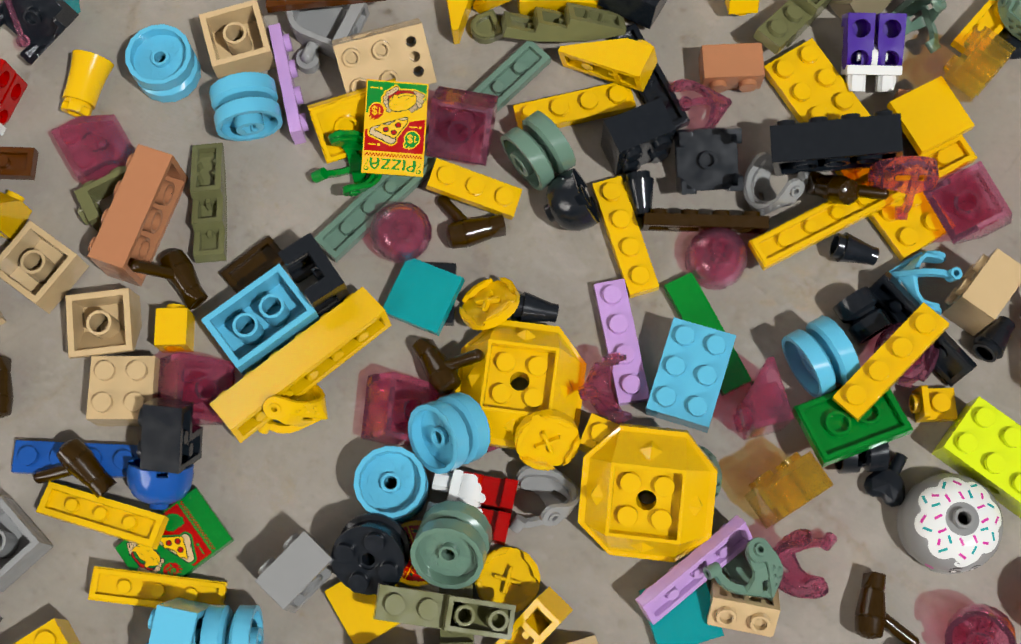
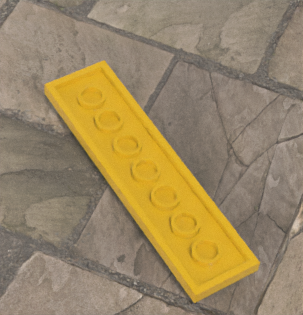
[764,38,954,262]

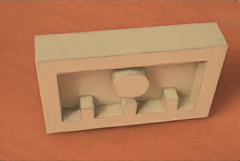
[707,577,781,637]

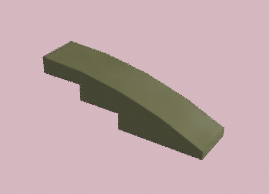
[501,2,627,42]
[190,143,227,263]

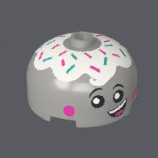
[897,473,1003,574]

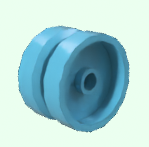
[125,24,201,103]
[209,72,283,141]
[781,315,861,398]
[408,392,490,474]
[353,446,430,523]
[200,605,264,644]

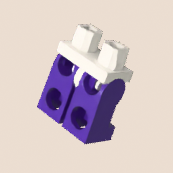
[841,12,907,92]

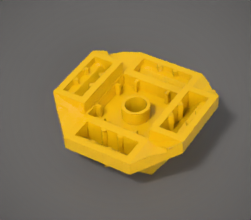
[455,320,587,450]
[578,423,718,563]

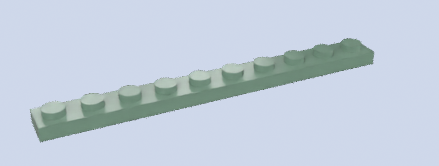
[314,41,551,263]

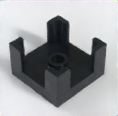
[0,0,79,65]
[674,126,744,195]
[278,233,349,317]

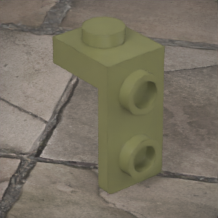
[74,166,127,232]

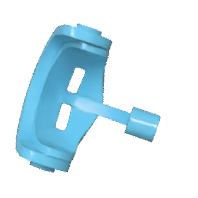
[889,250,963,315]

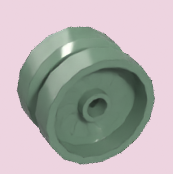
[501,110,576,191]
[410,501,492,589]

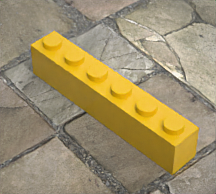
[209,286,392,443]

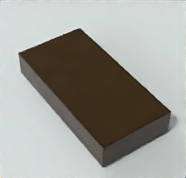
[220,236,285,293]

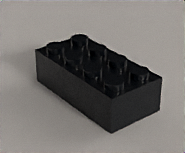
[770,110,903,176]

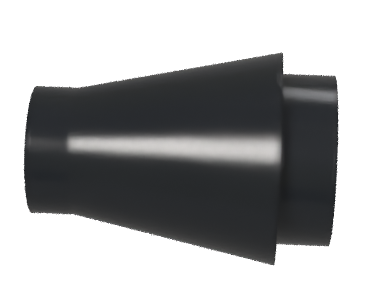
[624,170,654,217]
[829,232,879,266]
[511,291,559,323]
[972,316,1015,363]

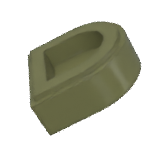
[470,9,504,44]

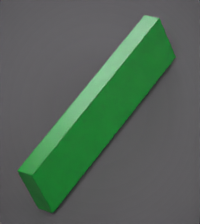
[664,272,752,396]

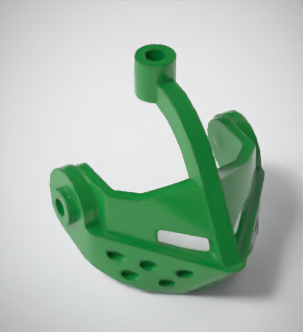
[311,130,382,197]

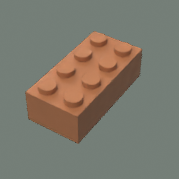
[87,144,188,287]

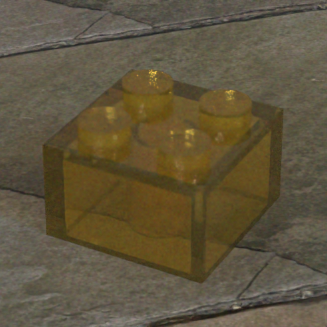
[943,26,1016,102]
[744,451,834,529]

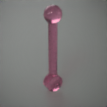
[4,0,30,47]

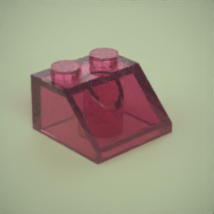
[426,86,498,166]
[51,114,135,185]
[923,161,1012,245]
[157,352,235,425]
[733,356,794,440]
[361,372,440,446]

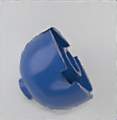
[127,456,194,510]

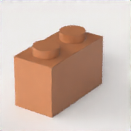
[698,43,765,93]

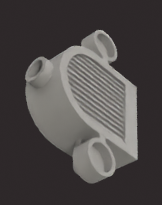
[283,3,370,74]

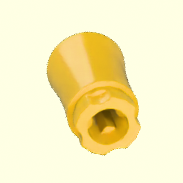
[61,50,114,119]

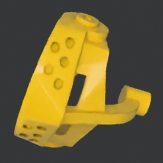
[258,384,328,434]

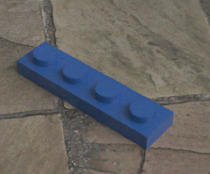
[11,440,138,478]

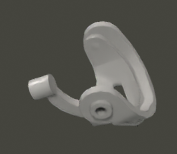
[743,152,811,216]
[509,465,580,533]

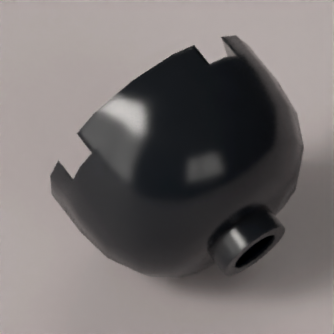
[544,168,600,231]

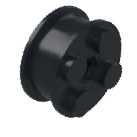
[331,513,411,595]

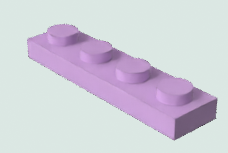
[268,23,310,145]
[593,279,650,406]
[635,515,753,625]

